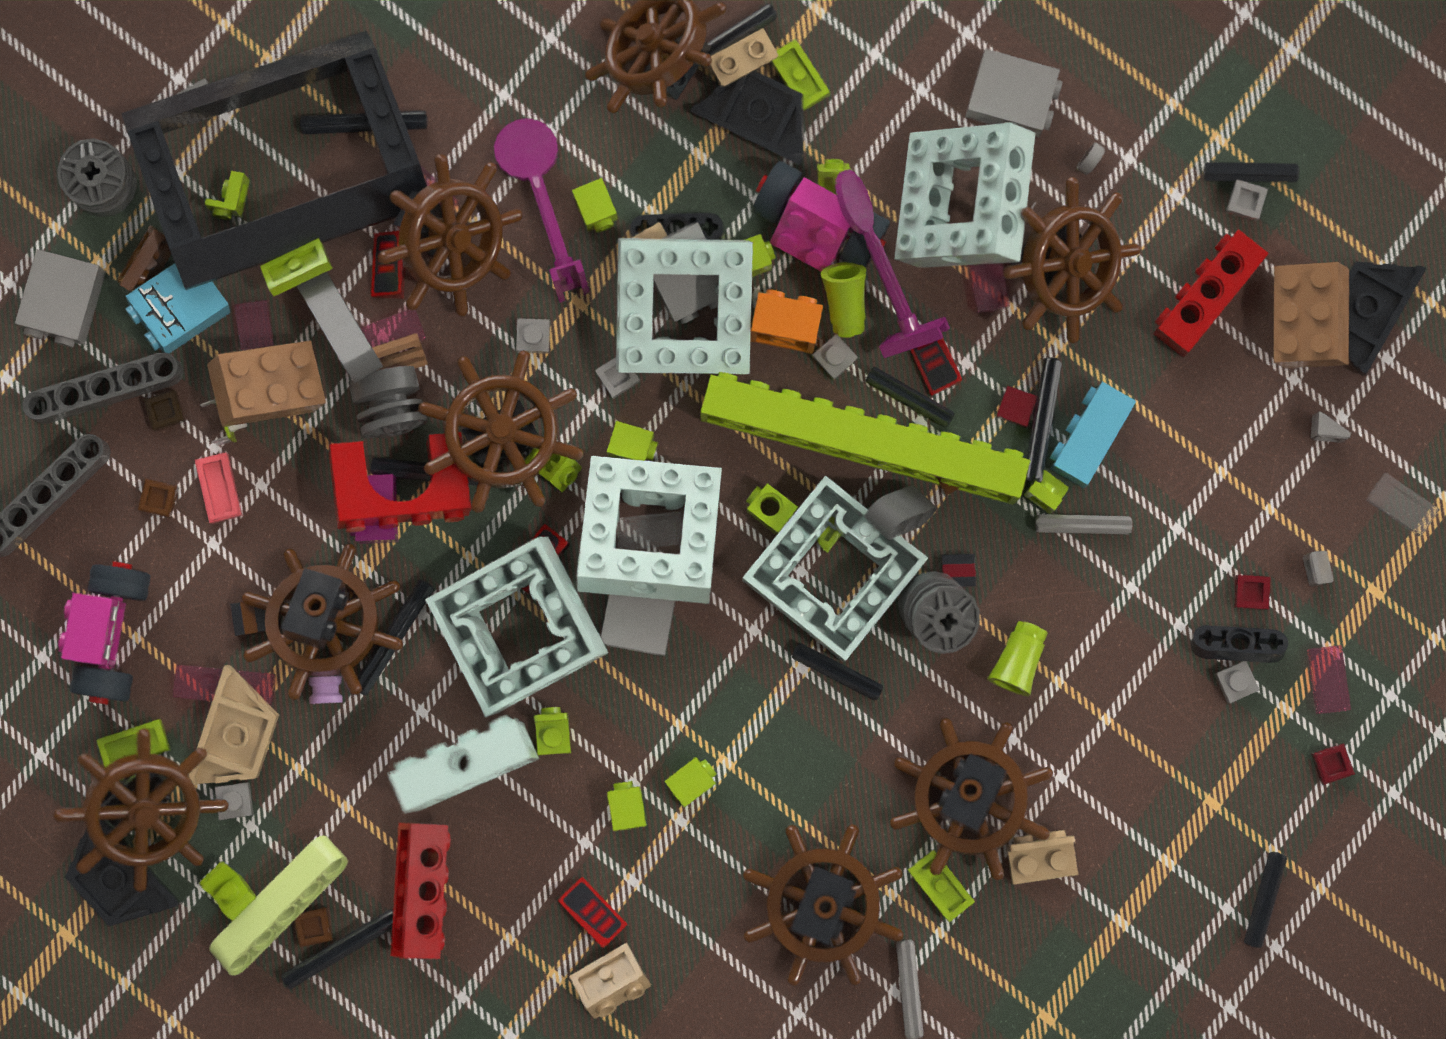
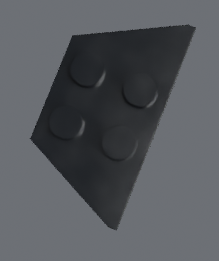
[691,70,804,166]
[1349,262,1427,376]
[65,819,181,926]

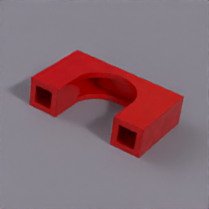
[328,432,471,532]

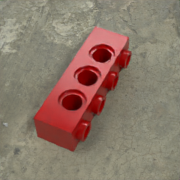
[1153,229,1269,357]
[390,823,451,959]

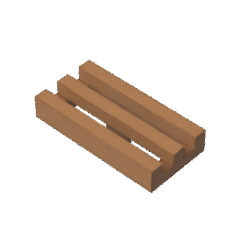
[372,333,428,371]

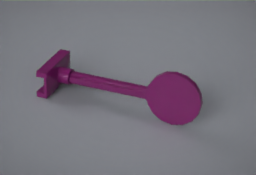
[494,118,590,303]
[836,169,950,358]

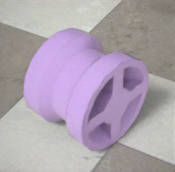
[308,676,342,704]

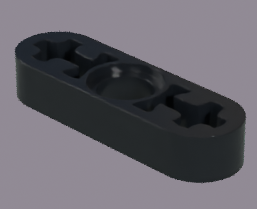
[630,213,724,240]
[1191,625,1288,663]

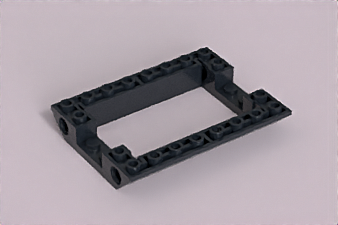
[121,30,427,290]

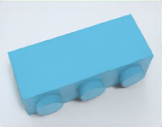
[1050,382,1136,489]

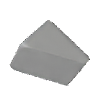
[1311,411,1351,443]
[1303,551,1333,587]

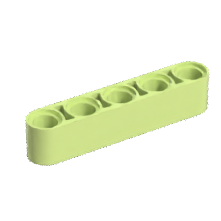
[210,836,348,975]

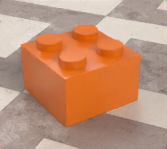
[750,290,823,354]

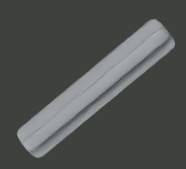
[1035,514,1132,534]
[896,940,924,1039]

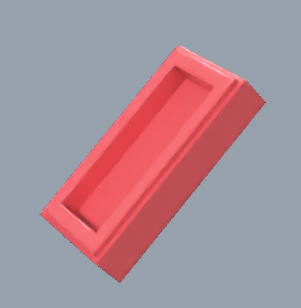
[195,452,243,524]

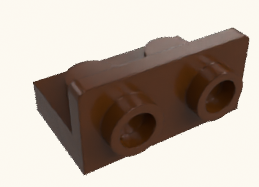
[117,225,171,291]

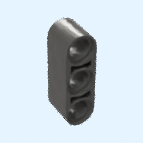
[864,485,937,540]

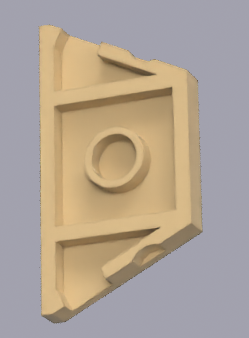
[189,665,279,786]

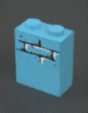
[125,264,230,354]

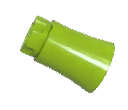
[821,262,866,338]
[987,621,1047,696]

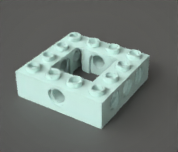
[894,123,1035,268]
[616,238,753,374]
[577,456,722,604]
[742,476,928,662]
[425,537,608,717]
[389,716,539,812]

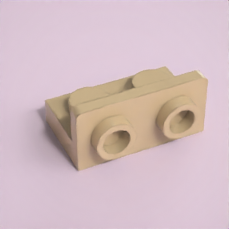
[706,28,778,87]
[1006,830,1078,884]
[569,943,651,1019]

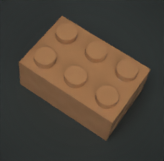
[1274,262,1349,368]
[207,340,326,427]

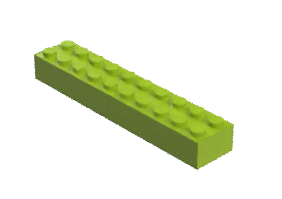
[701,372,1030,505]

